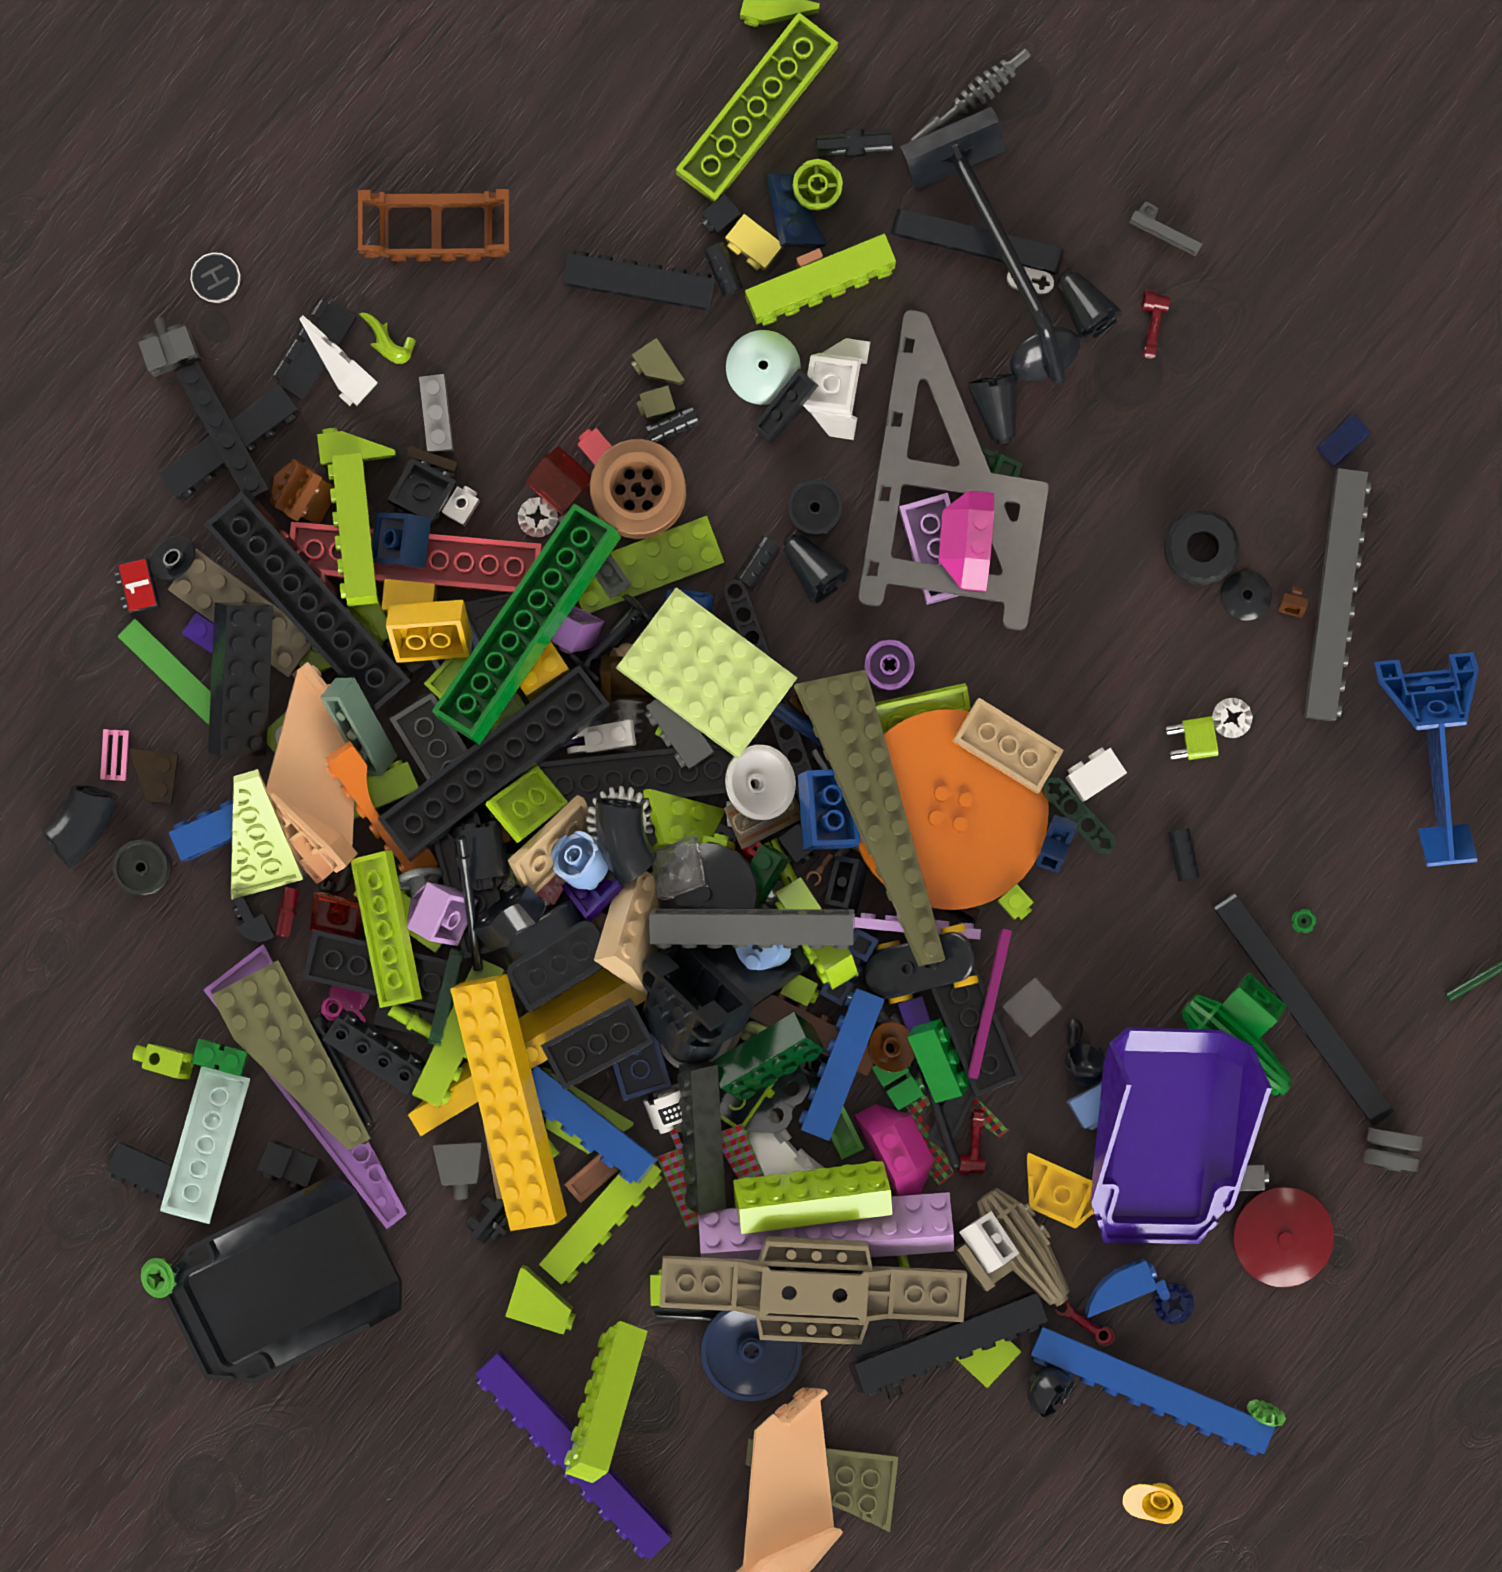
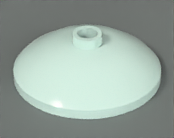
[726,330,801,405]

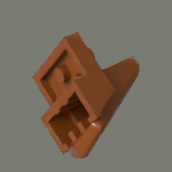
[269,458,335,524]

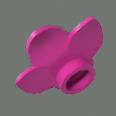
[321,986,369,1022]

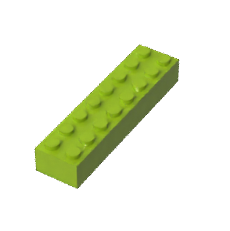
[676,12,838,203]

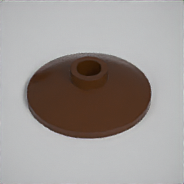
[868,1022,915,1072]

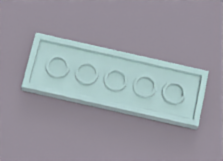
[160,1066,250,1224]

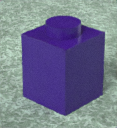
[898,996,930,1031]

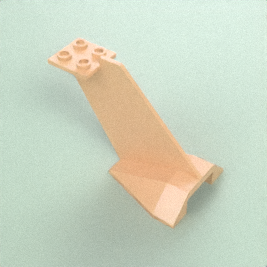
[266,662,358,884]
[736,1387,843,1572]

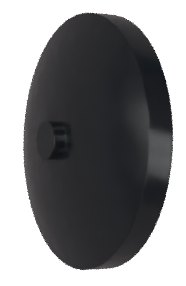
[660,843,759,945]

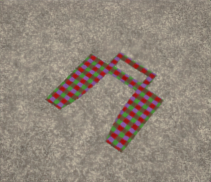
[657,1123,764,1228]

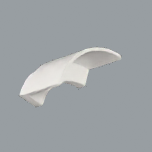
[723,1110,824,1176]

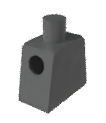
[433,1142,483,1200]

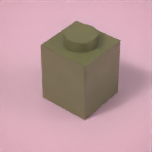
[637,385,676,421]

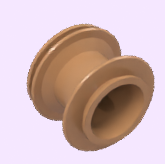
[590,439,686,539]

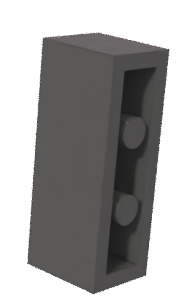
[645,699,714,769]

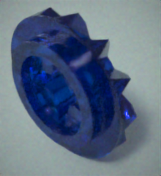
[1154,1284,1195,1324]

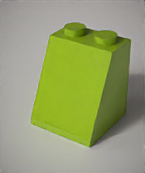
[505,1265,576,1335]

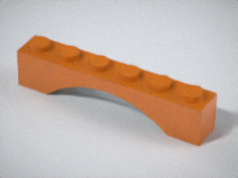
[325,741,439,873]

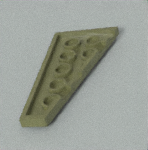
[745,1438,899,1532]

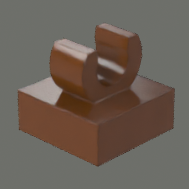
[1278,586,1309,618]

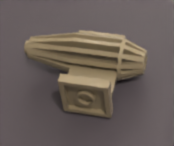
[954,1188,1070,1306]

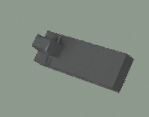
[1129,202,1202,256]

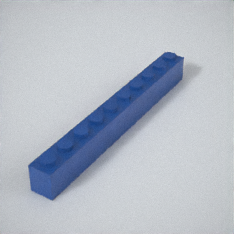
[1030,1326,1276,1456]

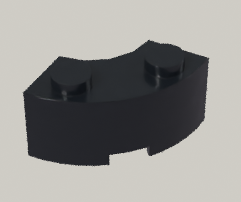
[472,885,546,950]

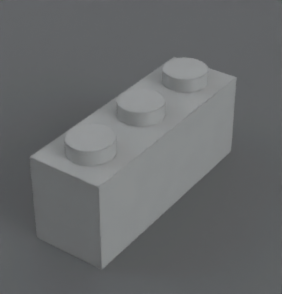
[419,374,454,454]

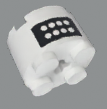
[643,1084,682,1134]

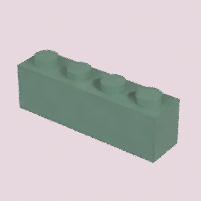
[320,678,397,775]

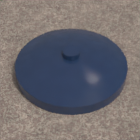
[701,1310,802,1401]

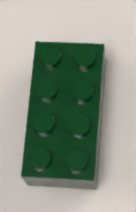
[712,1012,825,1101]

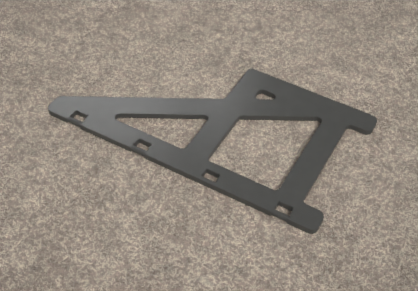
[858,310,1049,630]

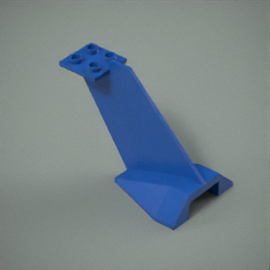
[1374,652,1479,867]

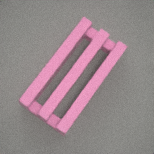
[100,729,130,781]

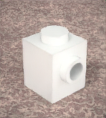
[442,486,480,527]

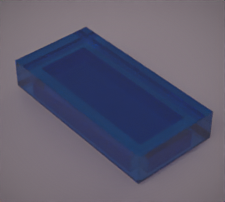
[1317,414,1371,466]

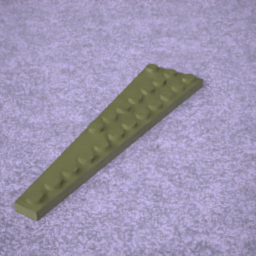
[794,670,945,966]

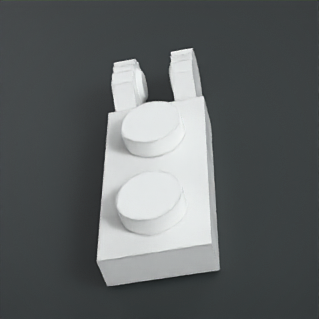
[567,720,636,754]

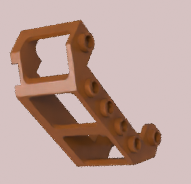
[358,189,510,261]

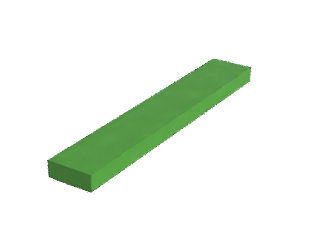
[118,619,211,725]

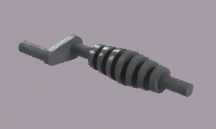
[911,49,1031,141]

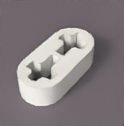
[1007,267,1054,295]

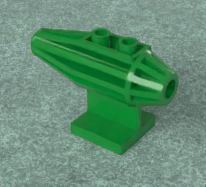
[1181,973,1293,1096]

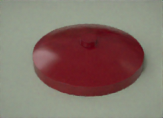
[1233,1186,1334,1287]

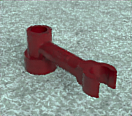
[1142,290,1170,359]
[957,1109,985,1175]
[1054,1300,1116,1347]

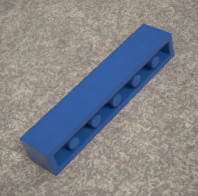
[798,988,885,1141]
[532,1066,658,1184]

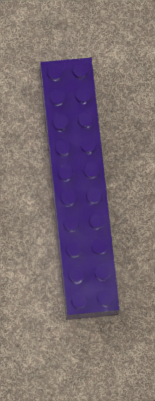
[475,1350,672,1560]

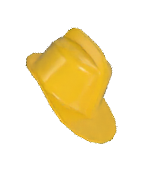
[1123,1483,1183,1524]

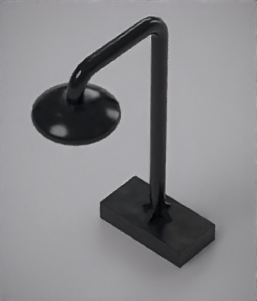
[900,107,1080,385]

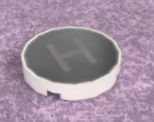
[190,253,241,303]

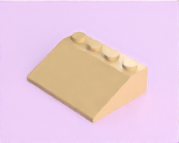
[594,871,662,996]

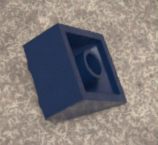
[372,513,431,568]

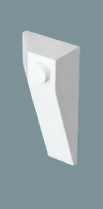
[300,315,377,406]

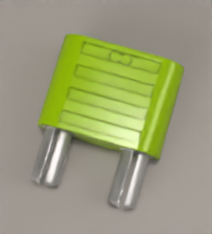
[1166,716,1218,760]

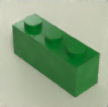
[907,1019,969,1103]

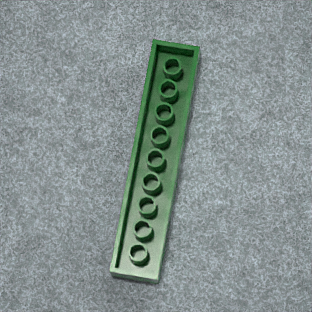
[432,504,621,745]

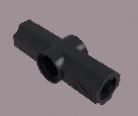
[816,129,893,158]

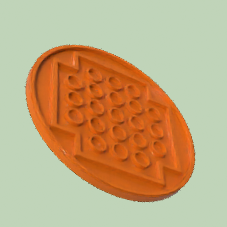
[857,709,1049,910]

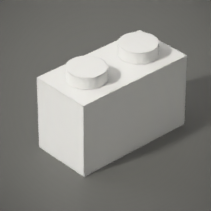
[960,1211,1020,1274]

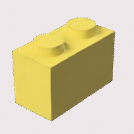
[726,214,783,271]

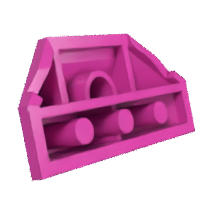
[938,491,994,592]
[853,1104,934,1196]

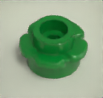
[1291,909,1316,933]

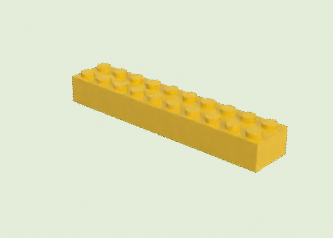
[450,974,567,1231]

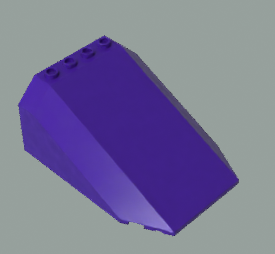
[1090,1027,1272,1244]

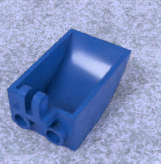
[1084,1258,1170,1318]

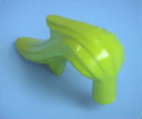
[359,313,416,364]

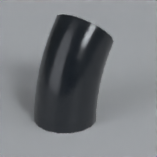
[42,785,118,868]
[595,798,657,884]

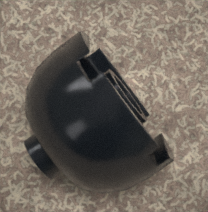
[1027,1367,1075,1419]

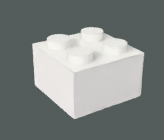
[1065,747,1127,803]

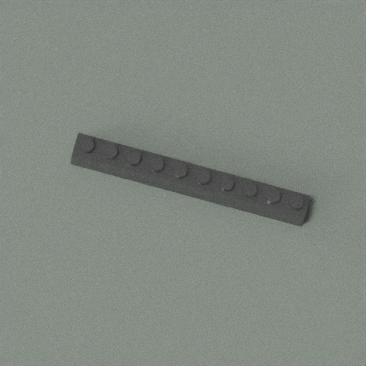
[1304,468,1371,722]

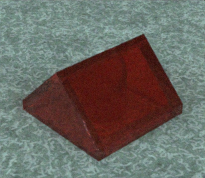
[525,446,591,515]
[310,891,363,939]

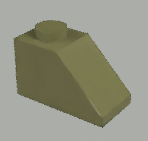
[631,338,685,385]

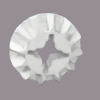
[518,497,558,537]
[1212,698,1253,738]

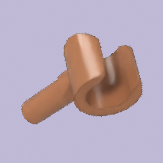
[806,853,834,886]

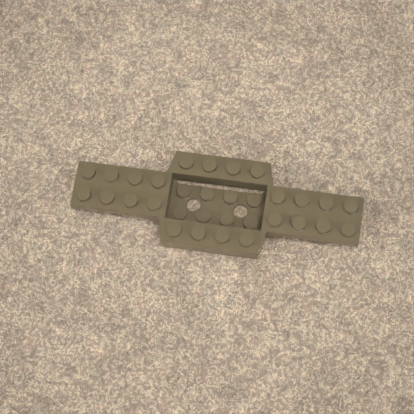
[660,1236,967,1345]

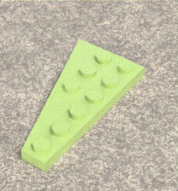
[230,769,303,900]

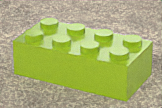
[775,877,858,990]

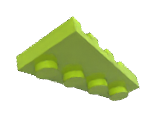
[875,683,971,734]

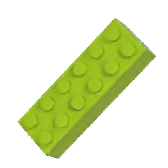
[745,234,896,326]
[733,1161,892,1234]
[564,1321,648,1483]

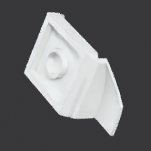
[803,338,870,440]

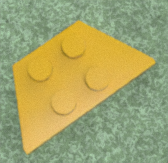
[1027,1152,1094,1229]

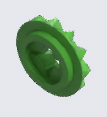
[141,1258,177,1298]
[1247,1399,1286,1427]

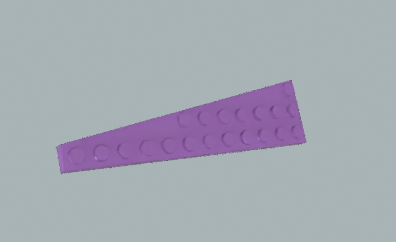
[204,944,407,1229]

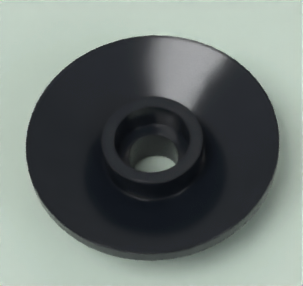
[150,536,195,581]
[1221,571,1272,621]

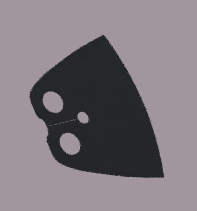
[719,1025,809,1133]

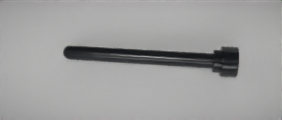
[311,1015,373,1126]
[912,1057,961,1169]

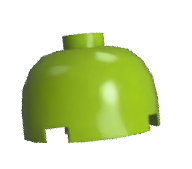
[792,159,843,211]

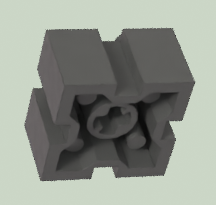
[138,317,201,377]

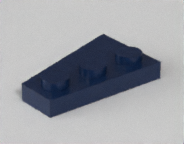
[767,173,826,248]

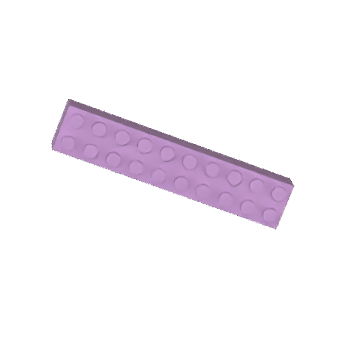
[698,1192,954,1260]

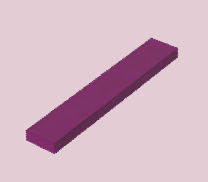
[967,929,1012,1079]

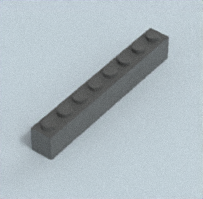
[649,909,855,949]

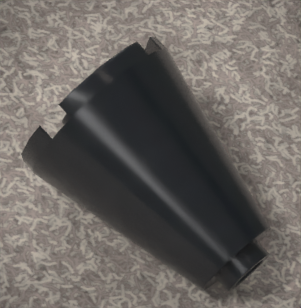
[1058,271,1122,342]
[968,373,1018,444]
[783,534,850,604]

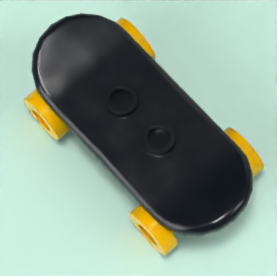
[863,923,979,1004]

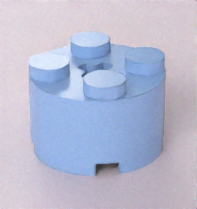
[551,831,609,890]
[736,945,791,970]

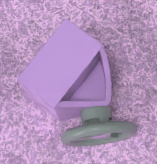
[398,867,478,946]

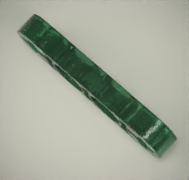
[1041,777,1116,855]
[428,948,464,1047]

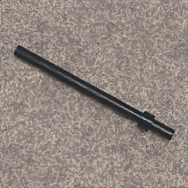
[456,835,483,971]

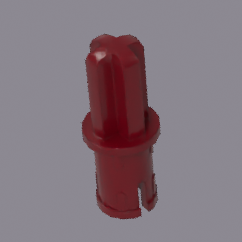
[275,887,300,937]

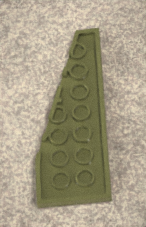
[211,960,371,1150]

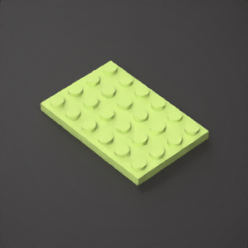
[616,588,797,759]

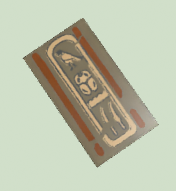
[724,795,801,849]

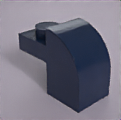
[1035,815,1078,874]

